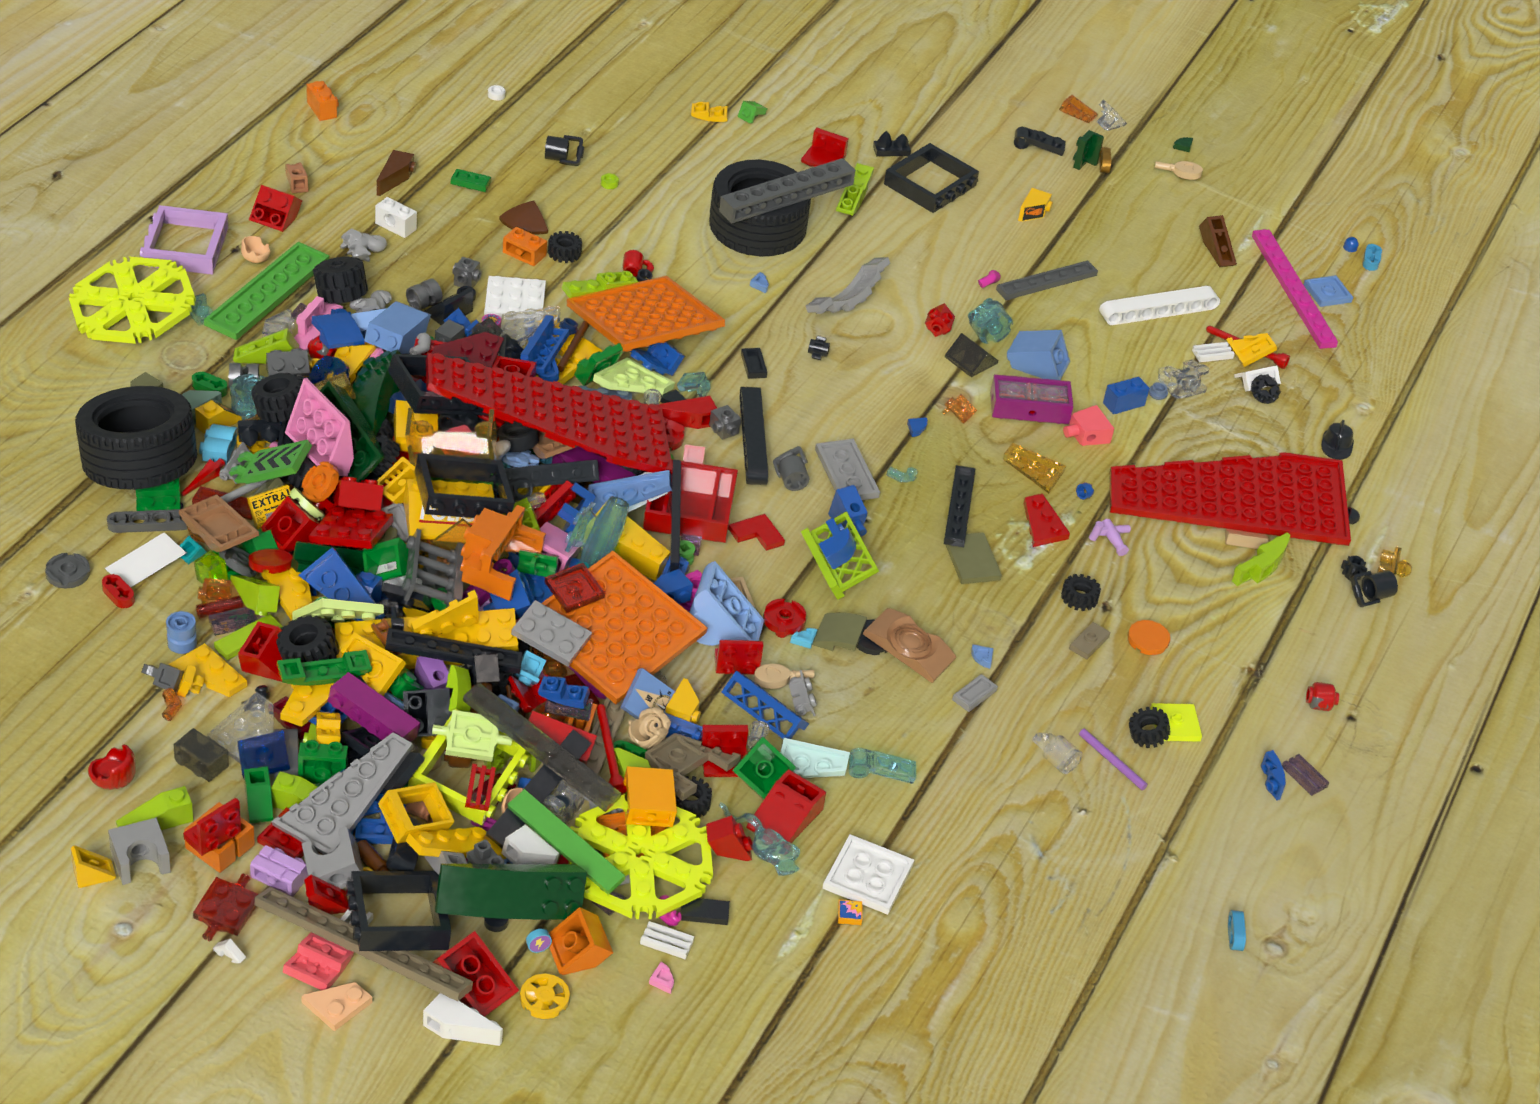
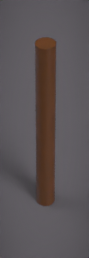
[557,321,589,372]

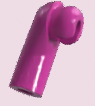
[978,270,1001,288]
[659,895,682,926]

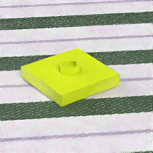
[1150,703,1202,742]

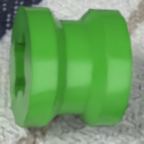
[679,540,695,566]

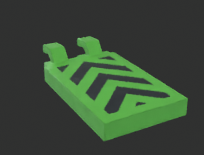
[229,439,312,484]

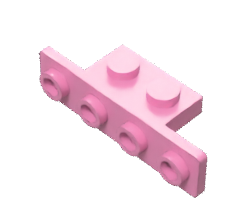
[294,296,343,352]

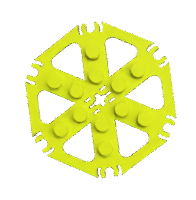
[68,256,196,344]
[569,794,713,919]

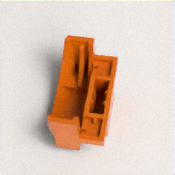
[460,505,546,601]

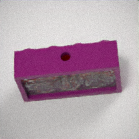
[990,374,1073,424]

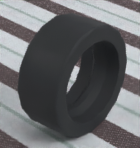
[498,421,539,452]

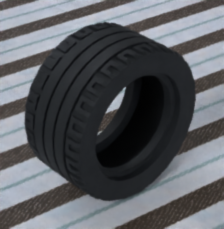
[709,159,811,257]
[75,386,198,489]

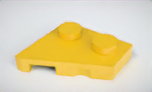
[1226,333,1277,367]

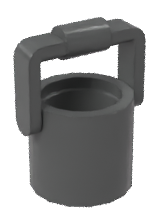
[773,446,810,491]

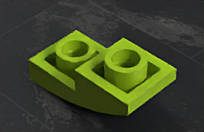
[446,665,472,712]

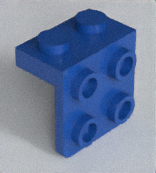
[630,342,685,376]

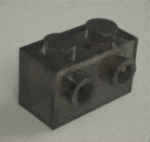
[173,728,229,782]

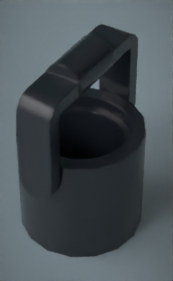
[545,135,585,166]
[1350,570,1398,607]

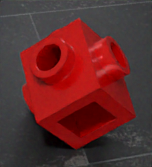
[925,303,955,337]

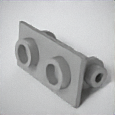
[219,442,251,484]
[789,670,817,716]

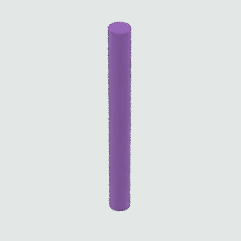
[1079,728,1148,791]

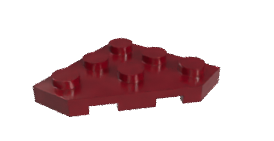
[431,332,504,368]

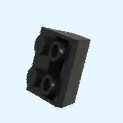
[403,687,451,737]

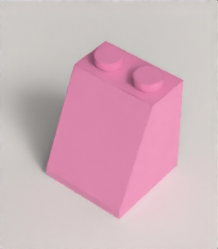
[540,522,584,578]

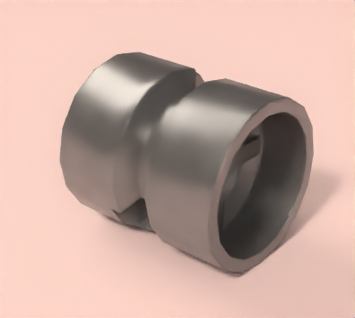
[406,279,443,310]
[229,363,259,390]

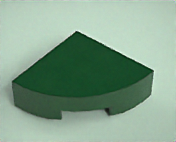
[1173,137,1193,152]

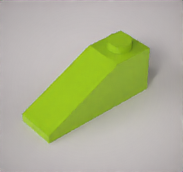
[233,328,299,364]
[230,575,280,616]
[271,771,317,810]
[116,786,193,830]

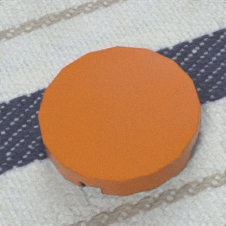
[302,461,339,503]
[1128,620,1170,655]

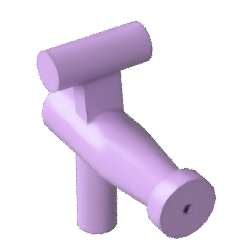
[1089,519,1131,556]

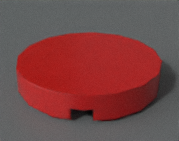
[249,549,293,574]

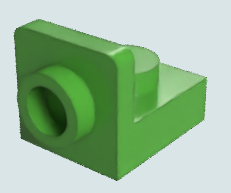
[738,101,768,123]

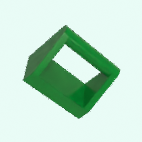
[363,537,409,582]

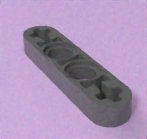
[107,509,189,533]

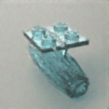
[565,496,629,567]

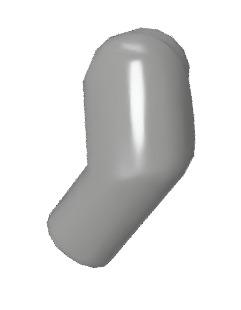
[409,332,431,355]

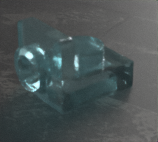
[189,293,213,326]
[677,372,711,397]

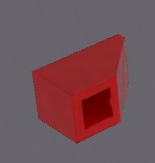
[706,815,754,861]

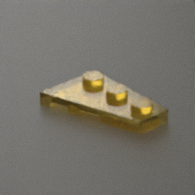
[1003,443,1066,494]

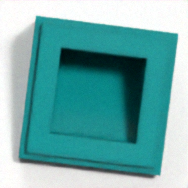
[180,536,208,564]

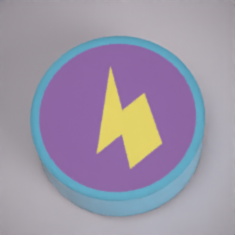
[526,929,552,953]

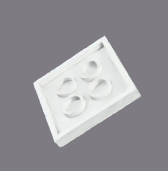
[484,276,546,322]
[823,834,914,915]

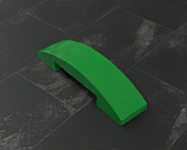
[277,650,372,686]

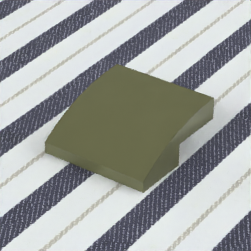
[813,613,867,651]

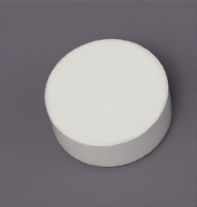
[488,85,505,101]

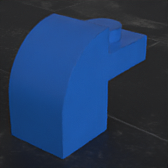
[819,518,856,570]

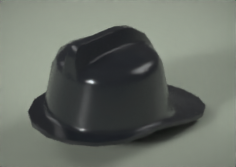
[1321,420,1354,460]

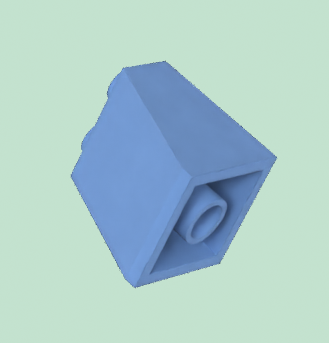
[364,301,431,354]
[1007,330,1070,380]

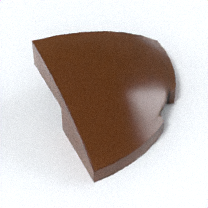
[499,200,548,235]

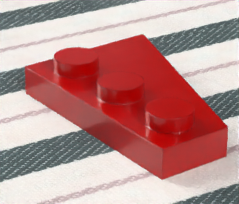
[1023,493,1070,547]

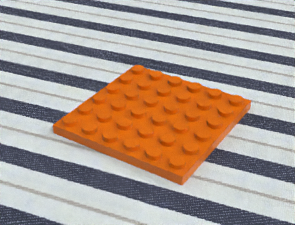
[567,276,725,352]
[542,551,708,704]

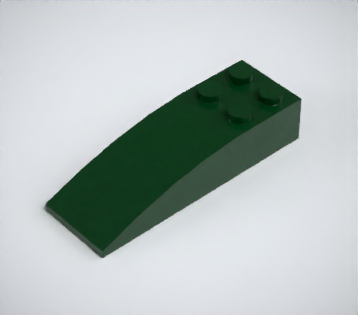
[349,349,401,436]
[320,381,384,483]
[435,864,587,920]

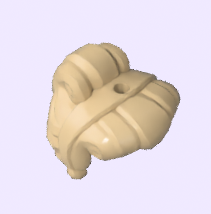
[628,707,671,749]

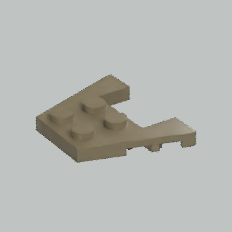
[645,733,741,801]

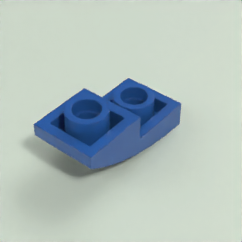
[538,676,590,709]
[1261,750,1286,801]

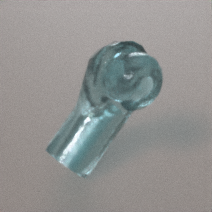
[886,467,918,482]

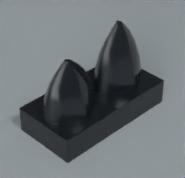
[873,131,911,157]
[238,419,281,447]

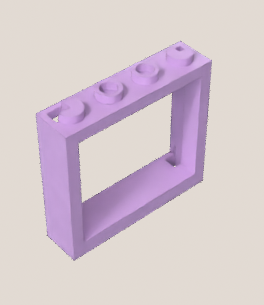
[140,205,228,275]

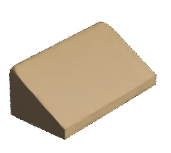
[1225,529,1269,549]

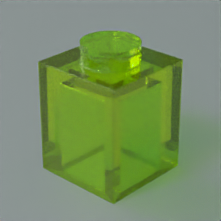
[194,550,228,590]

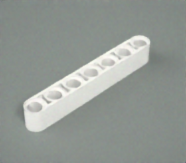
[1099,286,1220,325]

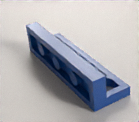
[520,315,570,374]
[721,671,809,740]

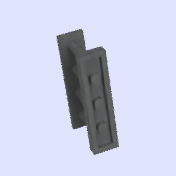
[402,528,464,608]

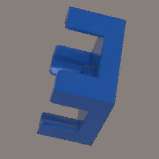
[558,482,596,536]

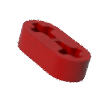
[102,574,135,608]

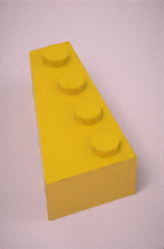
[583,500,670,581]

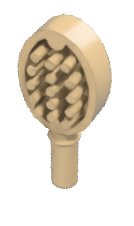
[1155,161,1203,180]
[754,664,814,689]

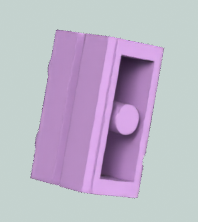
[250,845,308,897]

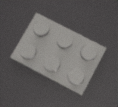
[511,600,592,667]

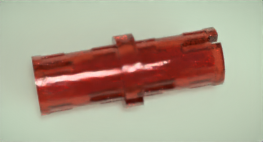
[196,595,243,619]

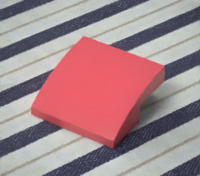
[283,932,354,990]

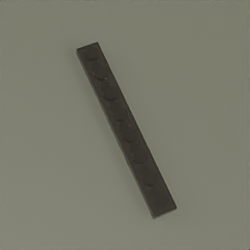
[463,682,622,812]

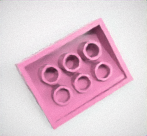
[285,378,354,476]

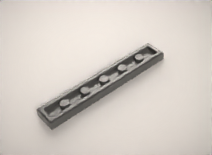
[996,260,1098,300]

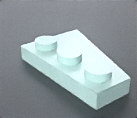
[780,738,850,778]

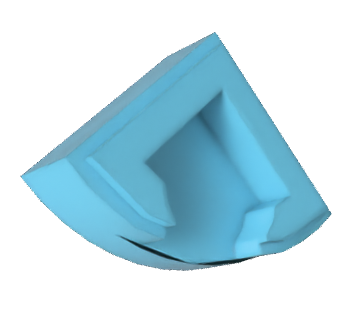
[790,628,818,649]

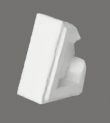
[213,938,246,963]

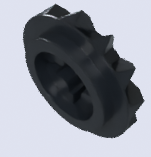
[1251,374,1281,404]

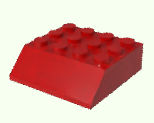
[643,459,738,543]

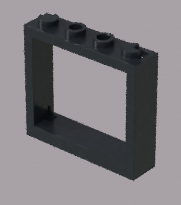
[884,143,979,213]
[388,354,489,416]
[414,453,515,518]
[346,871,451,951]

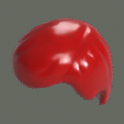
[88,744,136,790]

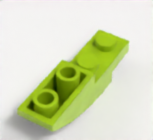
[836,163,874,216]
[562,271,638,298]
[1232,532,1290,586]

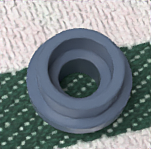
[1149,382,1168,400]

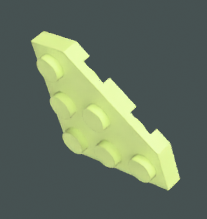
[593,357,675,395]
[292,598,384,623]

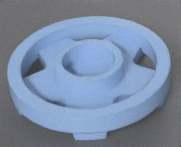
[501,450,540,467]

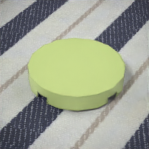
[290,487,326,521]

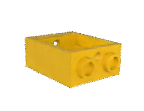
[378,782,455,844]

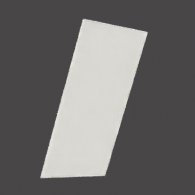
[105,533,186,587]

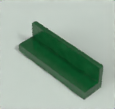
[291,541,364,575]

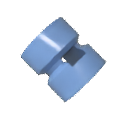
[166,611,197,654]

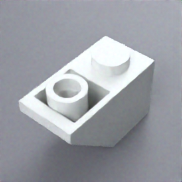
[502,824,559,864]

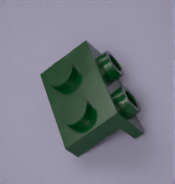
[1073,130,1104,170]

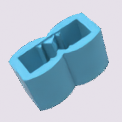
[199,424,238,465]

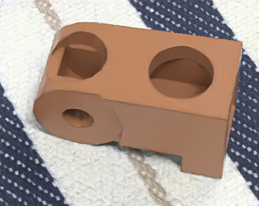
[285,162,308,194]

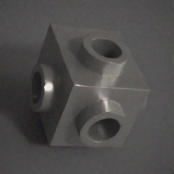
[452,257,481,288]
[709,405,741,440]

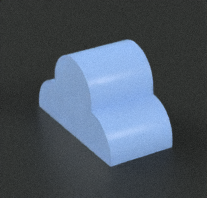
[690,561,764,645]

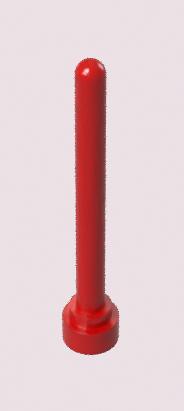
[1206,326,1290,369]
[596,704,627,796]

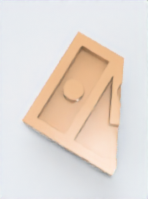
[302,982,372,1031]

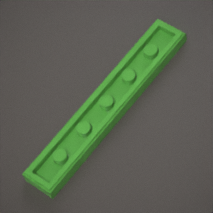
[507,789,625,895]

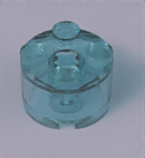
[968,298,1013,344]
[230,374,265,420]

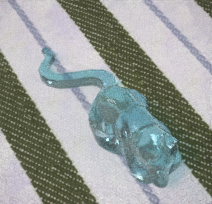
[719,802,800,876]

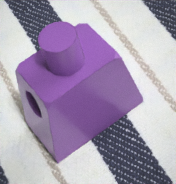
[414,656,451,693]

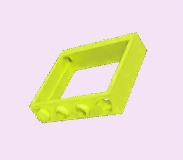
[408,709,530,826]

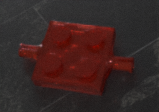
[193,873,259,941]

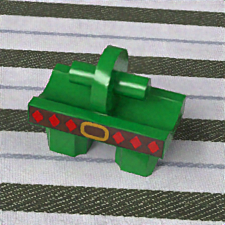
[517,549,559,578]

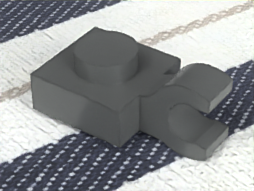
[141,663,184,692]

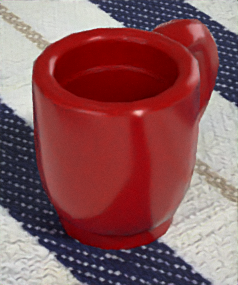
[622,250,654,277]

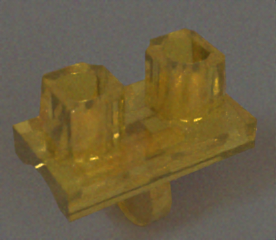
[1377,547,1412,578]

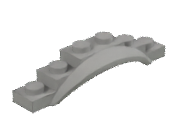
[806,257,890,314]

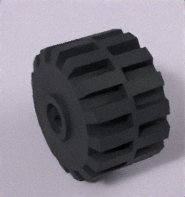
[313,257,368,304]

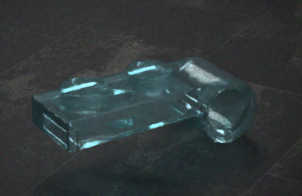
[849,748,916,784]

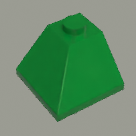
[732,737,797,800]

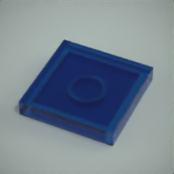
[237,730,290,779]

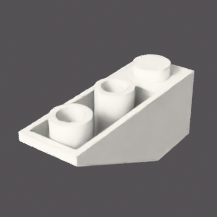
[423,993,503,1046]

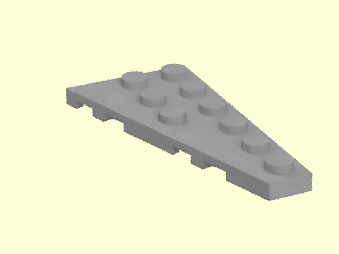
[271,733,413,855]

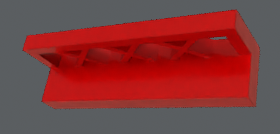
[530,480,576,528]

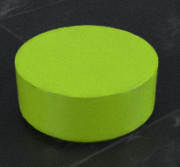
[601,173,619,189]

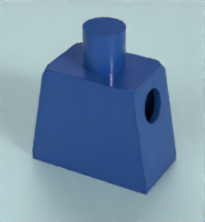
[828,485,867,537]
[483,569,535,619]

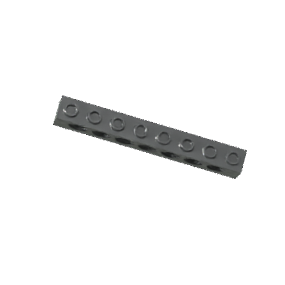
[719,158,856,224]

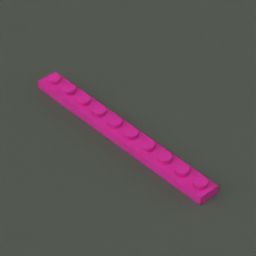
[1252,229,1338,349]

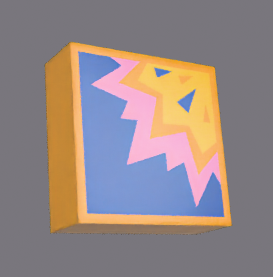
[838,900,862,925]

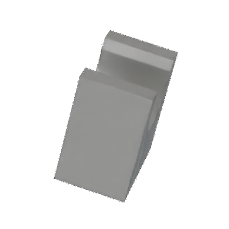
[108,818,171,885]
[302,826,363,889]

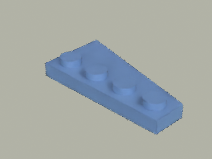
[588,470,672,520]

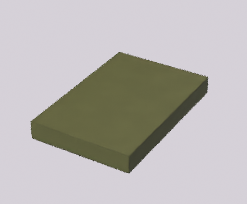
[944,532,1002,584]

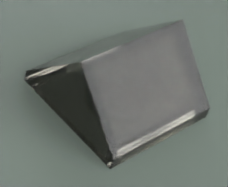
[945,333,999,377]

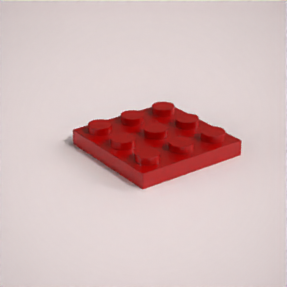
[309,507,394,549]

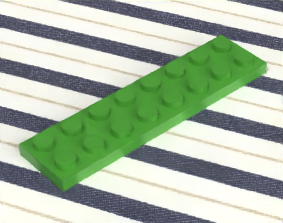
[204,242,330,340]

